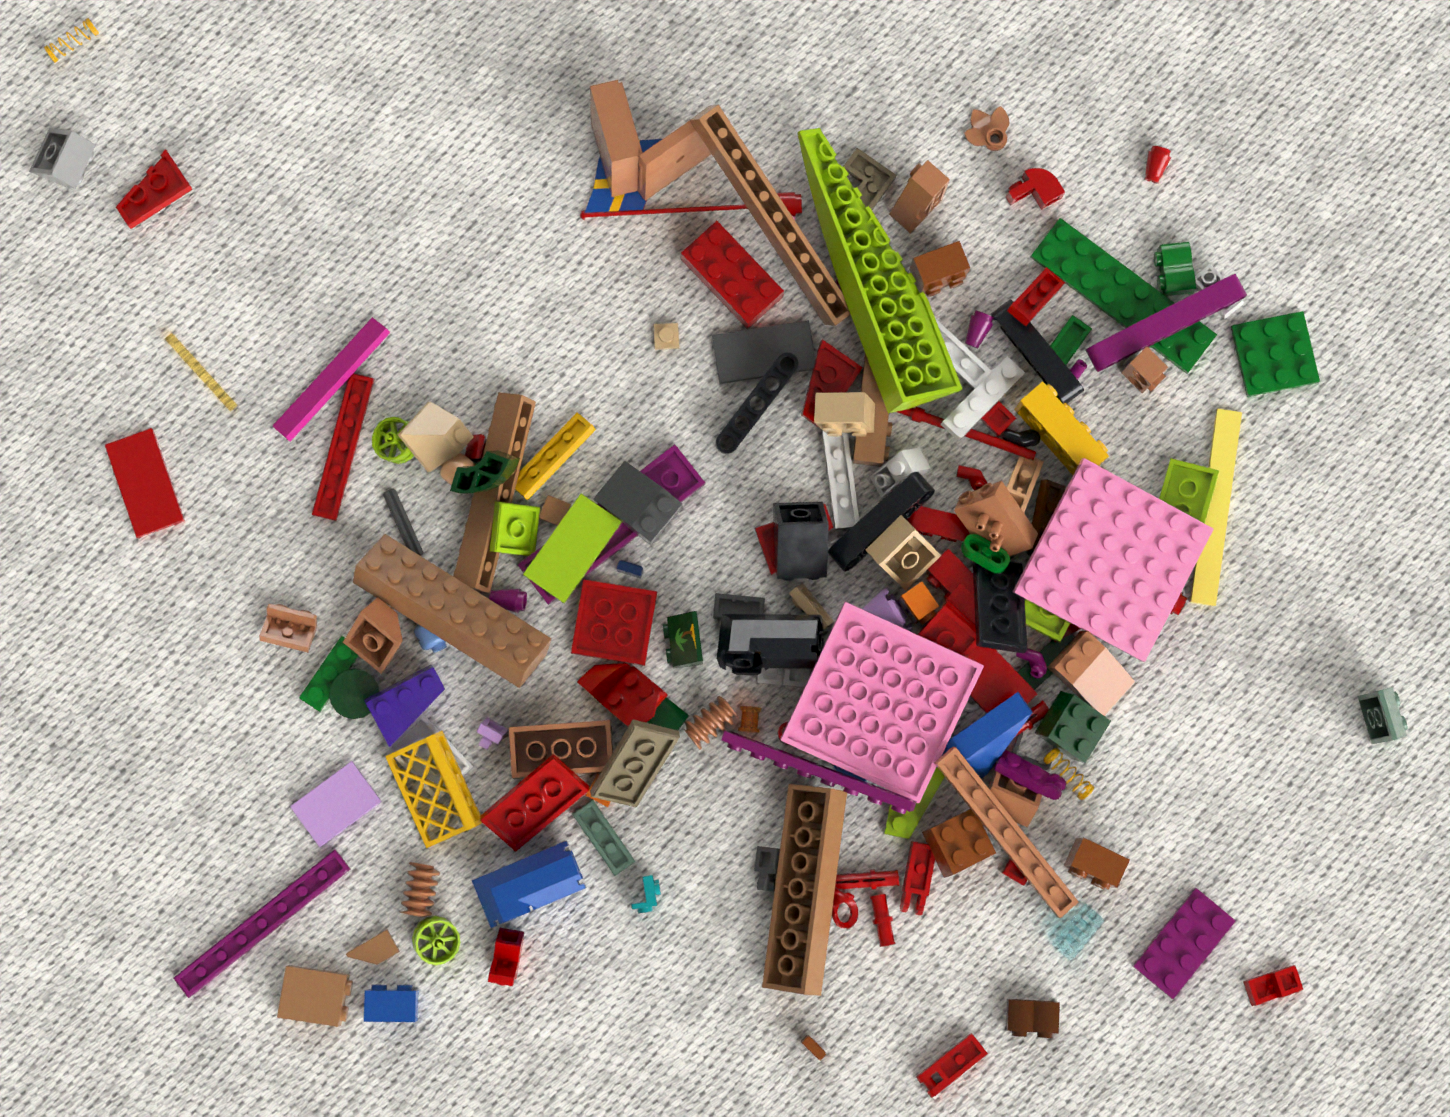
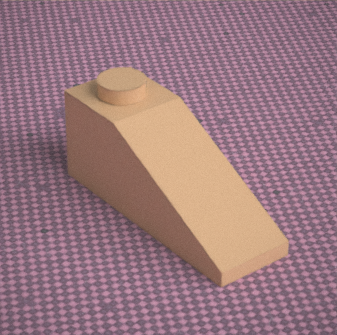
[1006,456,1044,512]

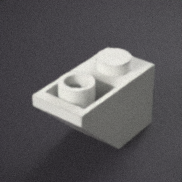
[870,448,931,498]

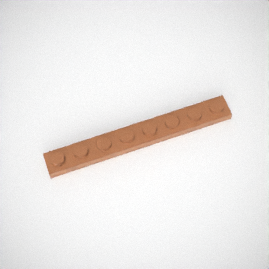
[934,747,1079,918]

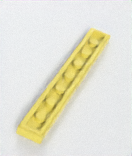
[1190,409,1242,606]

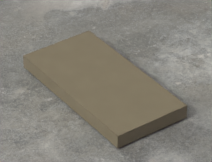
[590,720,680,807]

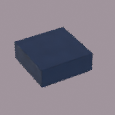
[617,560,643,579]

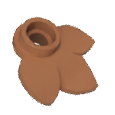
[964,106,1010,151]

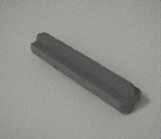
[383,489,424,556]

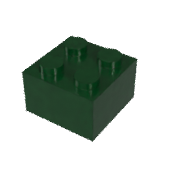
[1035,691,1111,763]

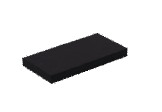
[972,561,1028,654]

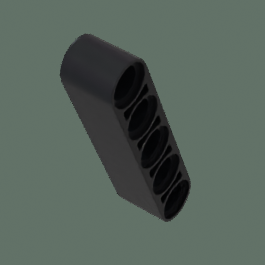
[991,299,1084,404]
[715,352,799,454]
[828,472,935,572]

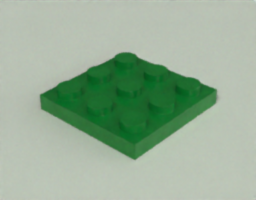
[1231,311,1320,397]

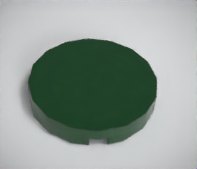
[329,668,379,719]

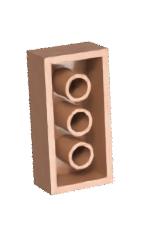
[509,720,613,779]

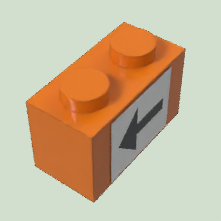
[897,582,939,625]

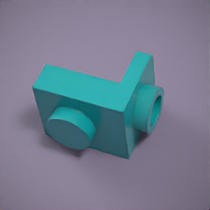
[631,875,661,914]

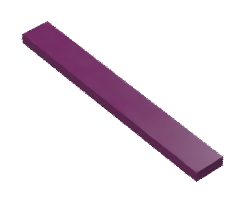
[173,849,351,998]

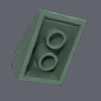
[1358,687,1408,744]

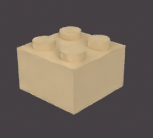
[814,392,875,437]
[866,515,941,590]

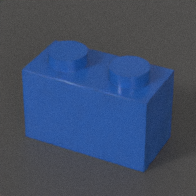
[364,984,419,1022]

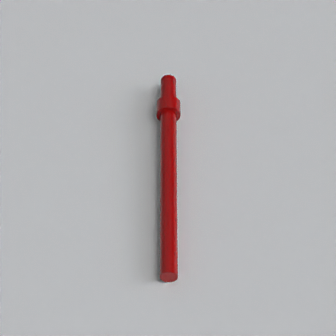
[897,406,1036,461]

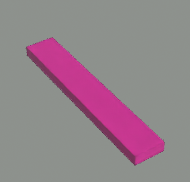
[273,317,390,442]

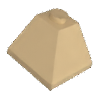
[398,402,473,472]

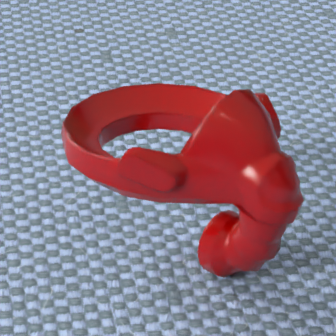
[831,888,858,929]

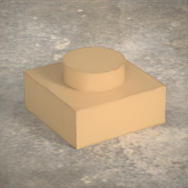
[654,323,679,350]

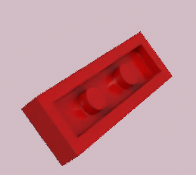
[1007,267,1065,326]

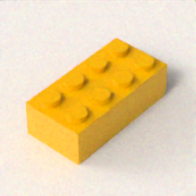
[1014,381,1109,475]

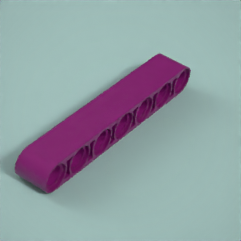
[1085,274,1247,372]

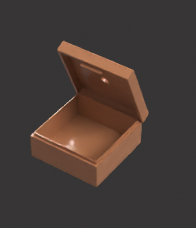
[590,80,711,201]

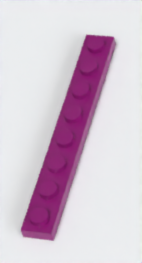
[721,731,917,814]

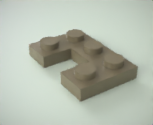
[814,148,897,210]

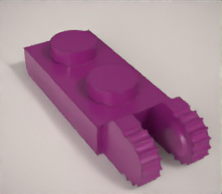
[994,750,1067,800]

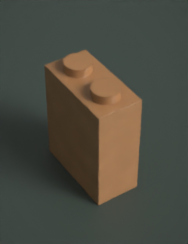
[277,965,353,1027]

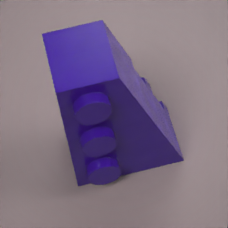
[364,664,445,747]

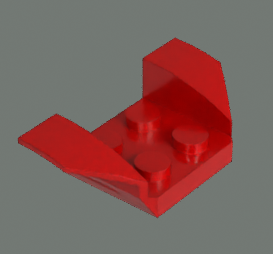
[917,583,977,657]
[577,663,668,727]

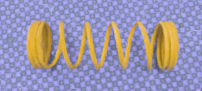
[44,18,99,63]
[1043,748,1094,800]

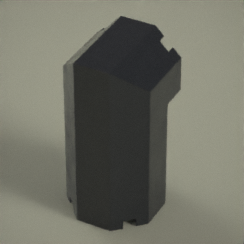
[717,614,824,675]

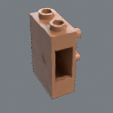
[954,480,1038,556]

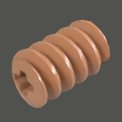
[685,696,739,750]
[400,862,440,917]

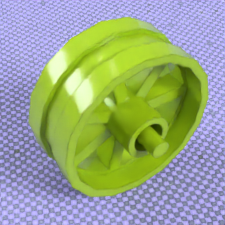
[372,417,414,464]
[412,916,461,965]

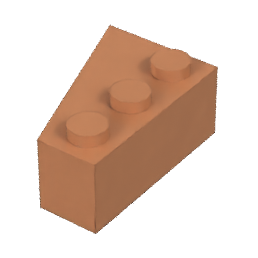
[889,160,950,234]

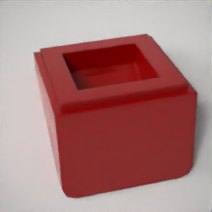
[465,434,487,462]

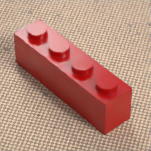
[926,549,974,599]

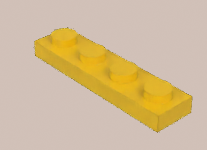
[515,412,596,500]

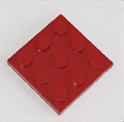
[571,579,658,666]

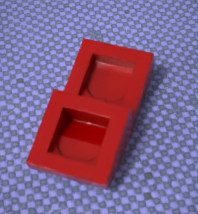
[1243,965,1304,1006]

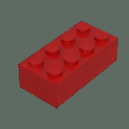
[681,220,784,330]

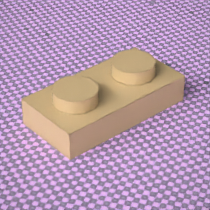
[789,584,834,632]

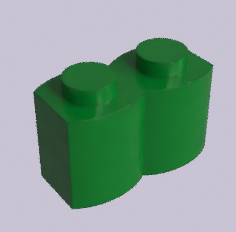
[1154,242,1196,296]

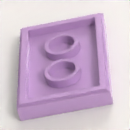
[290,761,382,847]

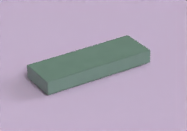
[572,799,636,876]

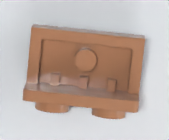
[259,604,317,653]

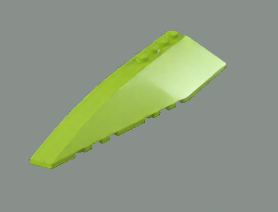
[797,128,962,414]

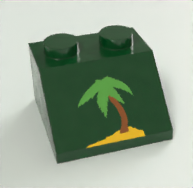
[663,611,703,669]

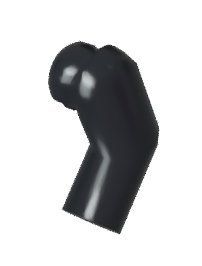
[1003,429,1040,447]

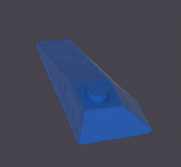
[942,692,1033,779]

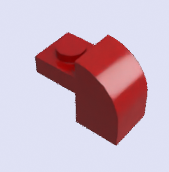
[1006,168,1065,210]
[488,927,524,986]

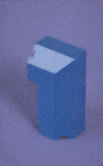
[472,841,586,928]

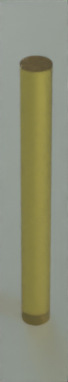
[165,333,238,412]

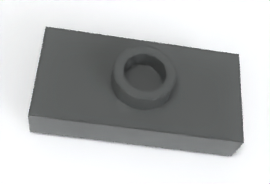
[713,593,765,619]

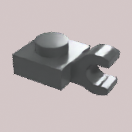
[754,846,780,892]

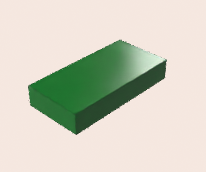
[1050,315,1092,365]

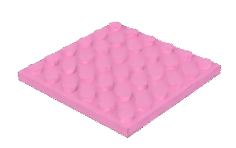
[1013,458,1214,662]
[780,601,984,803]

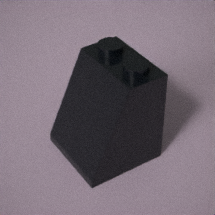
[773,502,829,581]

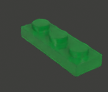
[299,636,359,712]

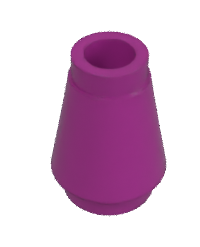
[965,310,994,349]
[489,588,527,613]

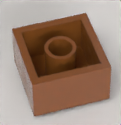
[909,241,970,297]
[922,809,996,878]
[1064,837,1130,890]

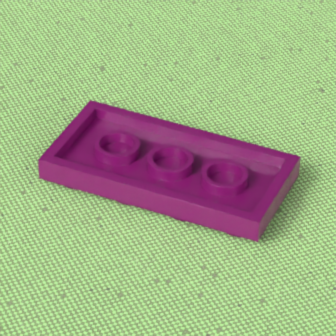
[1133,888,1236,999]

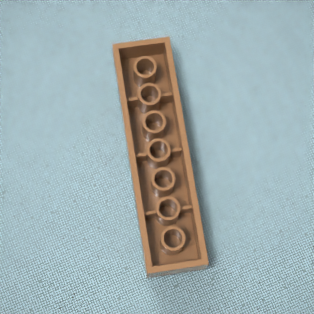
[353,534,552,688]
[762,784,847,996]

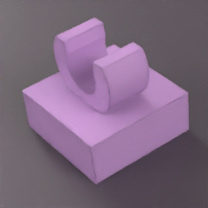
[477,717,509,750]

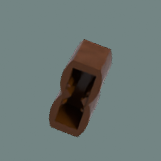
[1006,999,1060,1038]

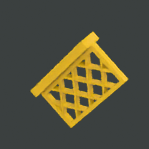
[385,731,482,848]

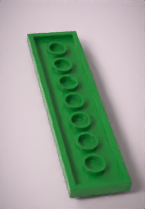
[1030,218,1217,374]

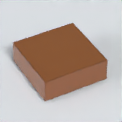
[801,1035,826,1061]

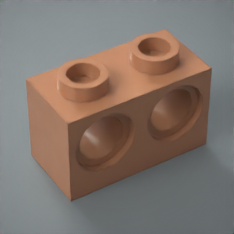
[1122,346,1168,393]

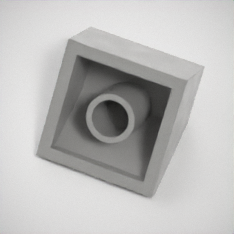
[29,128,96,189]

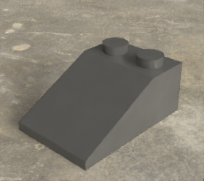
[593,461,683,546]

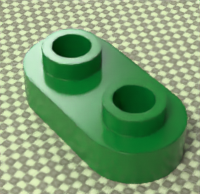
[961,534,1010,573]

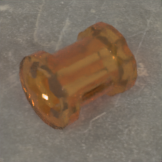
[737,706,762,733]

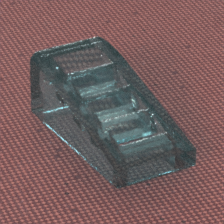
[1051,903,1105,960]

